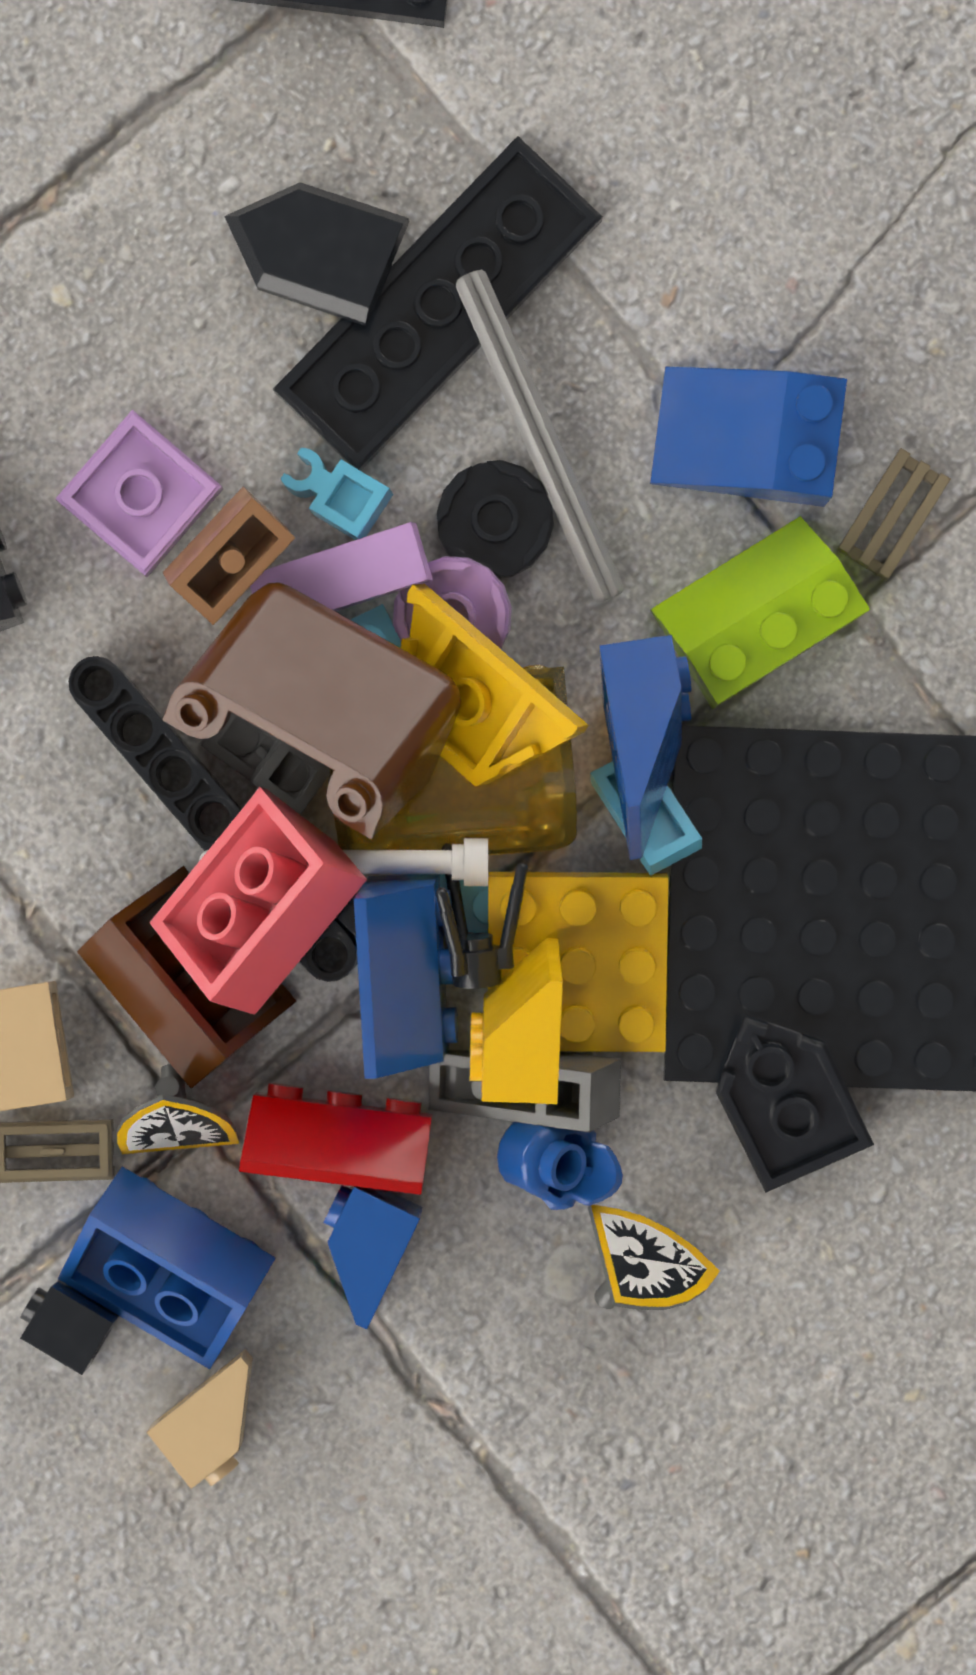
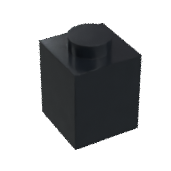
[20,1280,120,1375]

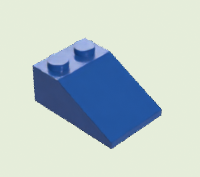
[650,366,847,507]
[599,635,692,860]

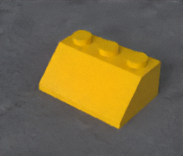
[469,938,563,1104]

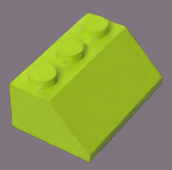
[650,516,870,710]

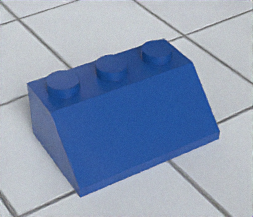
[354,874,459,1079]
[58,1166,276,1370]

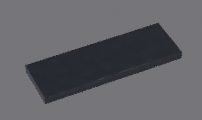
[273,136,603,471]

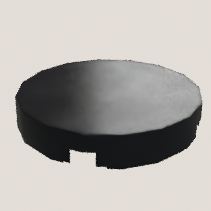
[437,460,554,578]

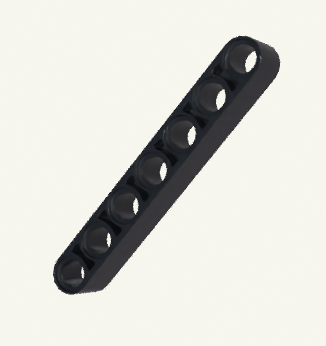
[68,656,357,982]

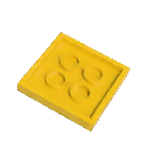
[488,872,669,1052]

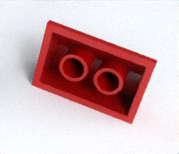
[239,1083,433,1195]

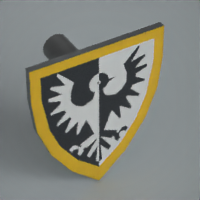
[117,1064,239,1155]
[588,1205,720,1310]

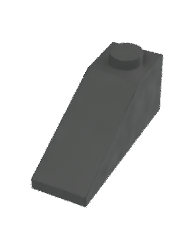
[428,1050,621,1132]

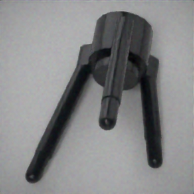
[436,843,528,989]

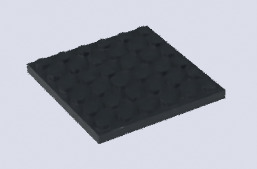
[663,726,976,1092]

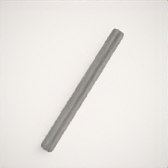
[456,270,624,603]

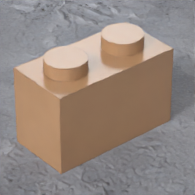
[163,486,295,625]

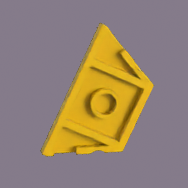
[400,583,589,787]

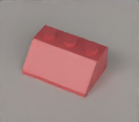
[149,787,367,1015]

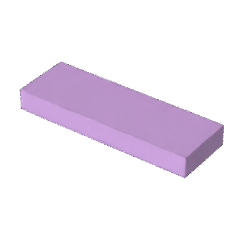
[250,522,433,612]

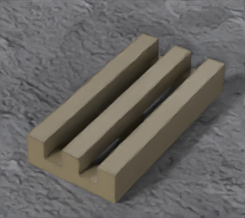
[837,448,951,581]
[0,1119,115,1183]

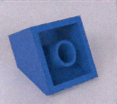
[323,1185,423,1330]

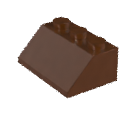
[77,866,297,1089]

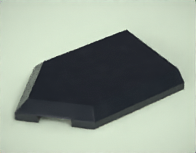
[224,182,410,326]
[715,1015,874,1193]

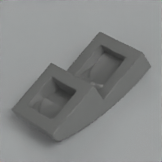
[199,713,333,815]

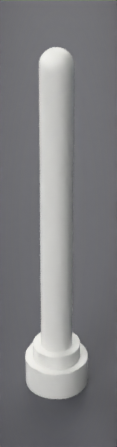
[199,838,488,886]

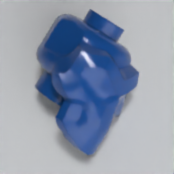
[497,1122,623,1210]

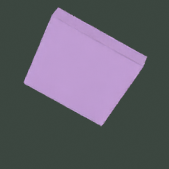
[56,410,223,577]

